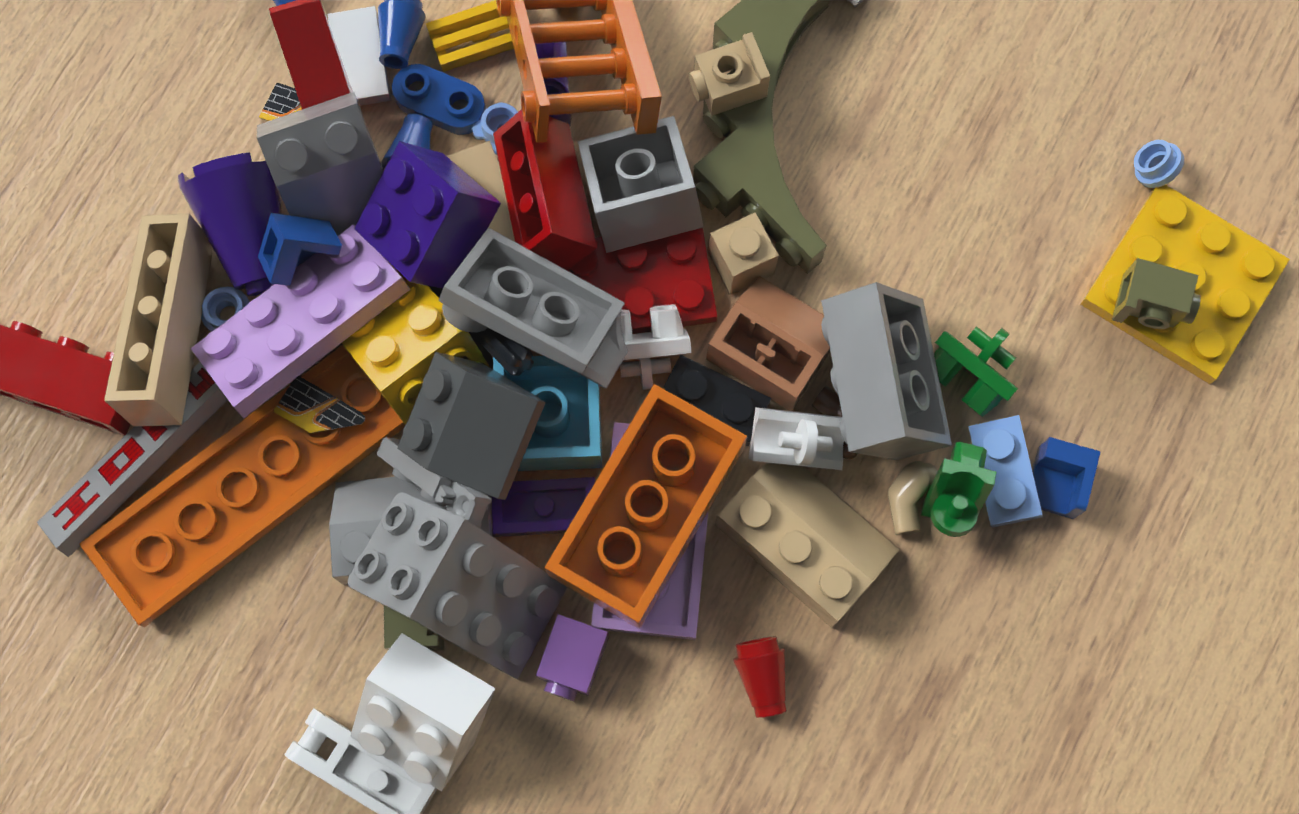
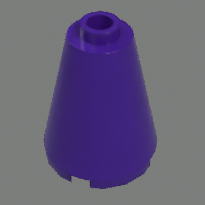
[178,152,282,296]

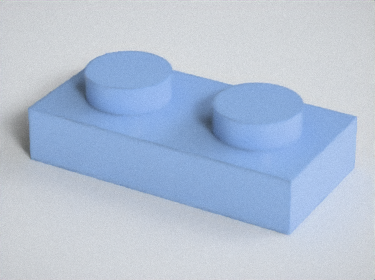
[968,415,1043,528]

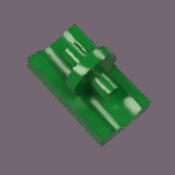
[934,326,1018,417]
[921,442,996,537]

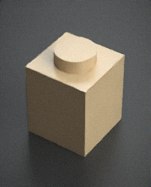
[708,212,779,295]

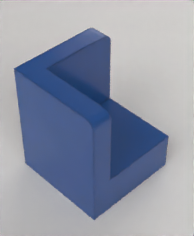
[258,213,342,286]
[1032,437,1101,519]

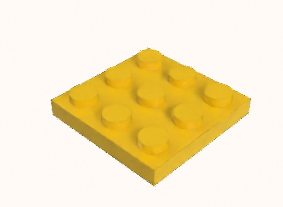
[1080,184,1290,384]

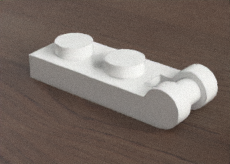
[285,708,437,814]

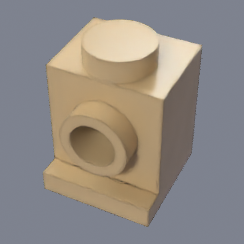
[689,32,770,116]

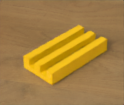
[426,0,514,72]

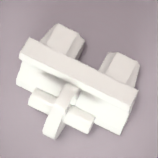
[620,304,691,390]
[749,407,844,470]

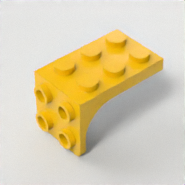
[341,262,491,425]

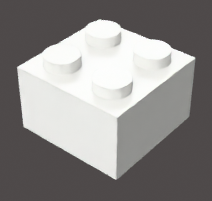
[350,633,495,791]

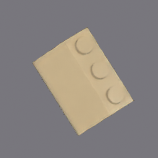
[715,462,899,628]

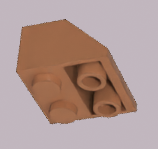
[706,276,831,411]

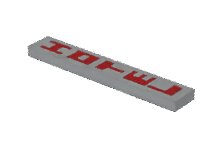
[37,362,228,557]

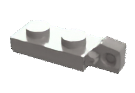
[377,437,492,528]

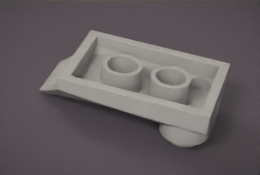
[439,227,628,389]

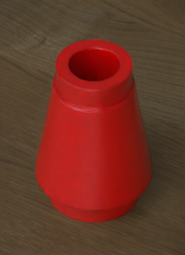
[733,636,787,718]

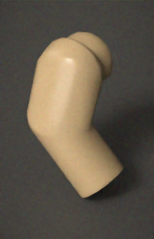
[888,461,938,535]

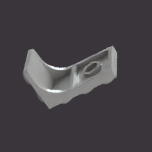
[348,492,567,680]

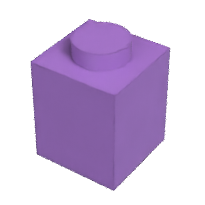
[536,614,609,702]

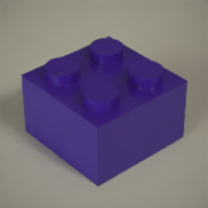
[354,141,501,289]

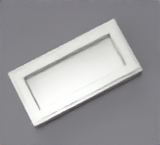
[328,6,391,106]

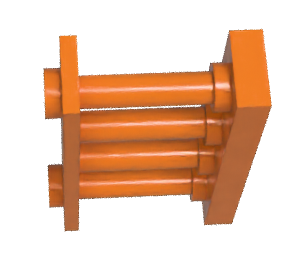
[496,0,662,143]

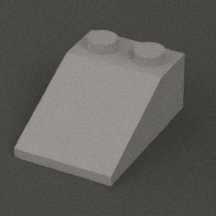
[257,92,384,236]

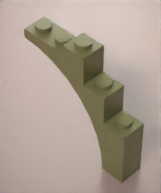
[693,0,830,274]

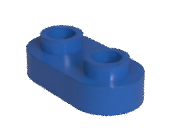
[392,64,486,135]

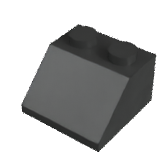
[397,352,546,500]

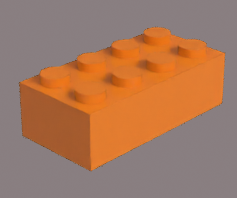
[544,384,747,629]

